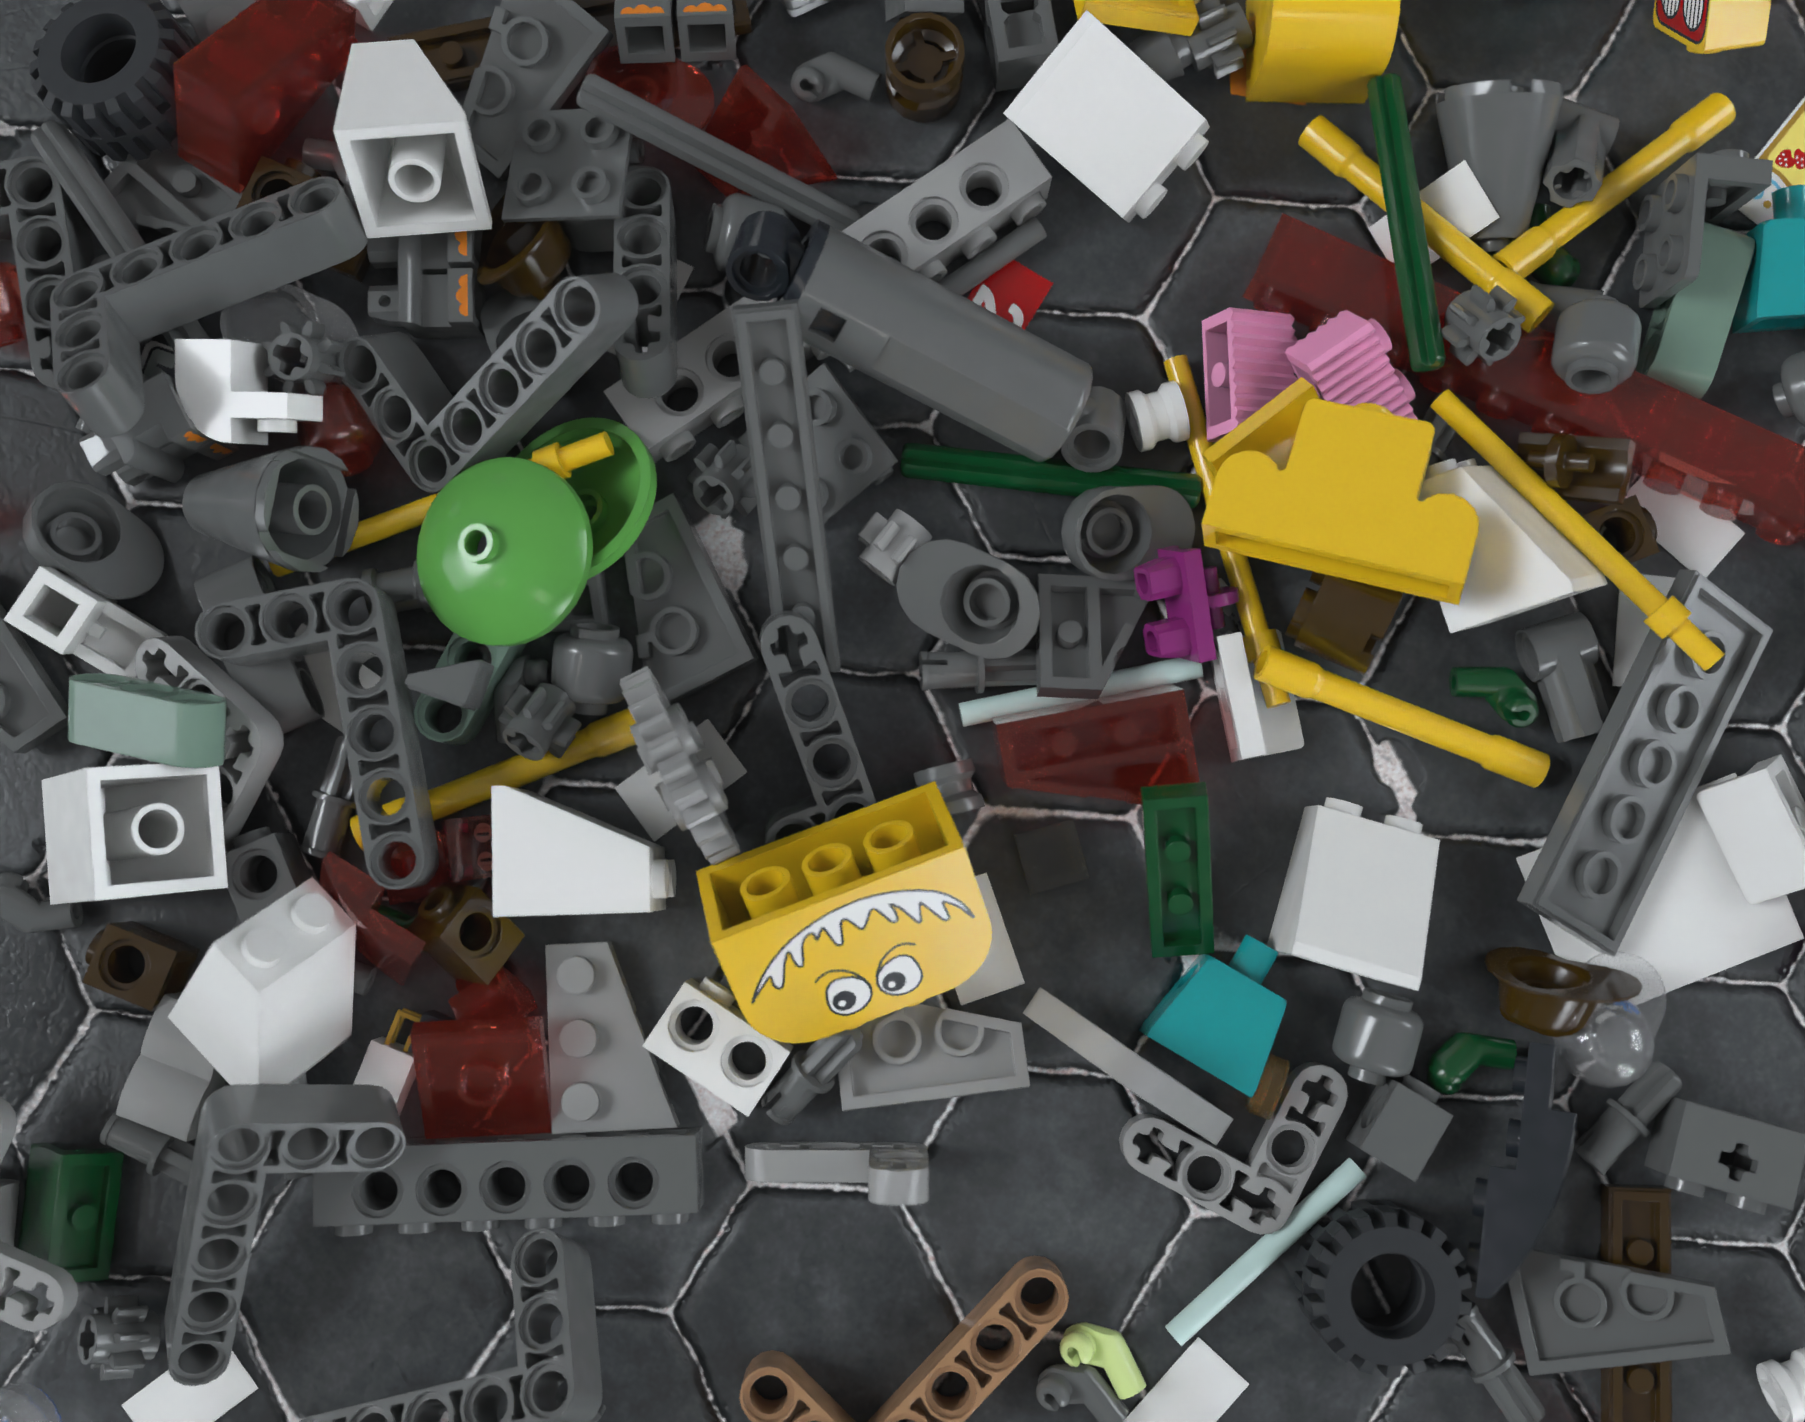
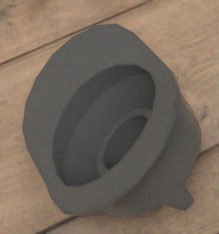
[896,539,1041,660]

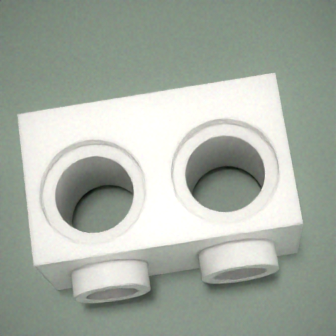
[642,976,794,1117]

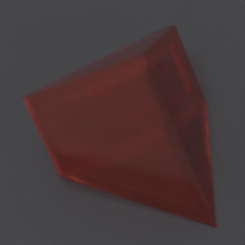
[691,65,839,197]

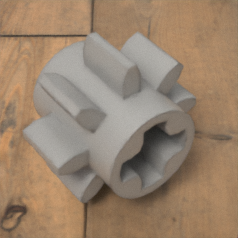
[858,509,932,586]

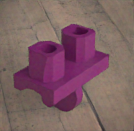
[1133,545,1240,663]

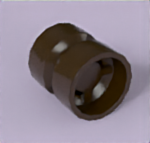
[885,12,965,123]

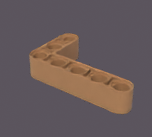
[739,1255,1069,1422]

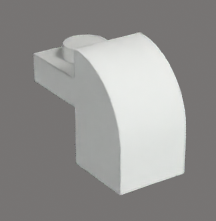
[175,339,323,445]
[4,566,167,679]

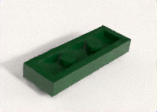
[1141,782,1215,958]

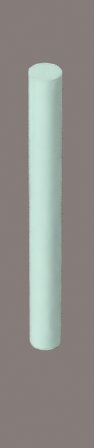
[958,658,1203,727]
[1165,1158,1367,1346]

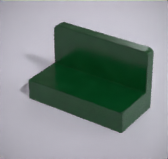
[18,1143,124,1282]

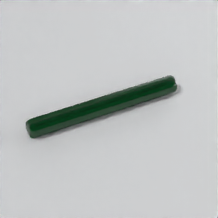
[1367,73,1446,372]
[900,442,1202,509]

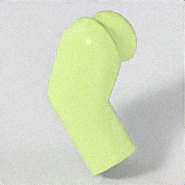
[1059,1322,1146,1399]

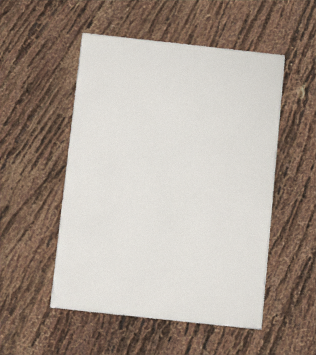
[1516,773,1804,1023]

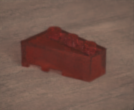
[173,0,358,194]
[990,684,1200,805]

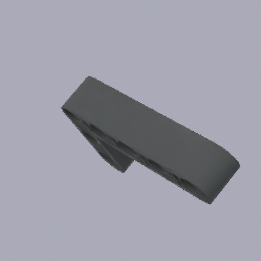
[50,177,369,438]
[336,273,639,492]
[195,578,439,889]
[164,1084,406,1386]
[300,1228,603,1422]

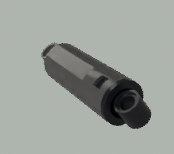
[725,211,1126,472]

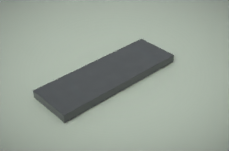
[1517,569,1773,957]

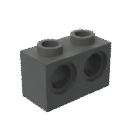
[978,0,1059,92]

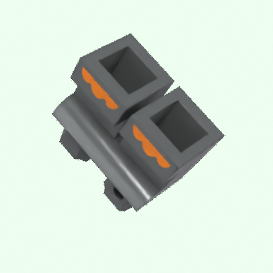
[614,0,737,64]
[367,230,486,339]
[79,372,239,486]

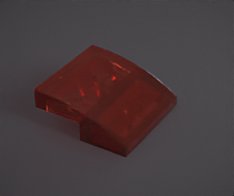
[319,851,426,986]

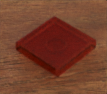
[410,1016,552,1139]

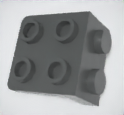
[1633,149,1773,309]

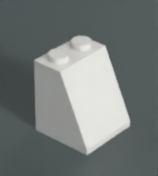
[1003,10,1210,223]
[333,39,493,238]
[1419,458,1608,633]
[42,764,228,905]
[491,786,676,917]
[1267,797,1440,991]
[168,877,356,1085]

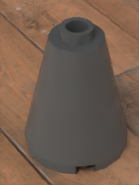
[1435,79,1564,255]
[182,446,359,573]

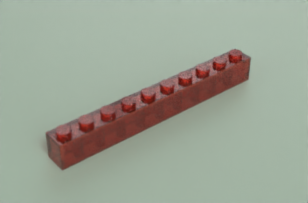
[1242,213,1805,546]

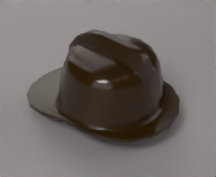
[476,193,572,301]
[1484,947,1643,1038]

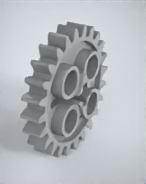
[619,666,741,866]

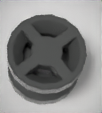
[913,758,985,816]

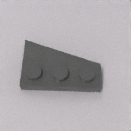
[462,0,615,181]
[0,603,68,754]

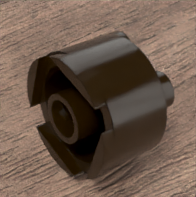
[1285,571,1404,675]

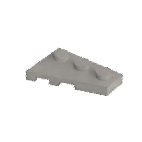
[545,941,680,1134]
[838,1004,1030,1112]

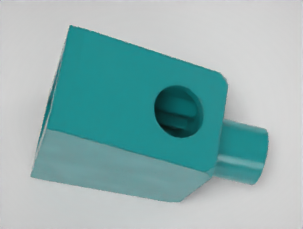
[1732,185,1805,334]
[1139,935,1287,1098]

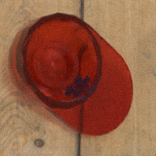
[586,44,715,136]

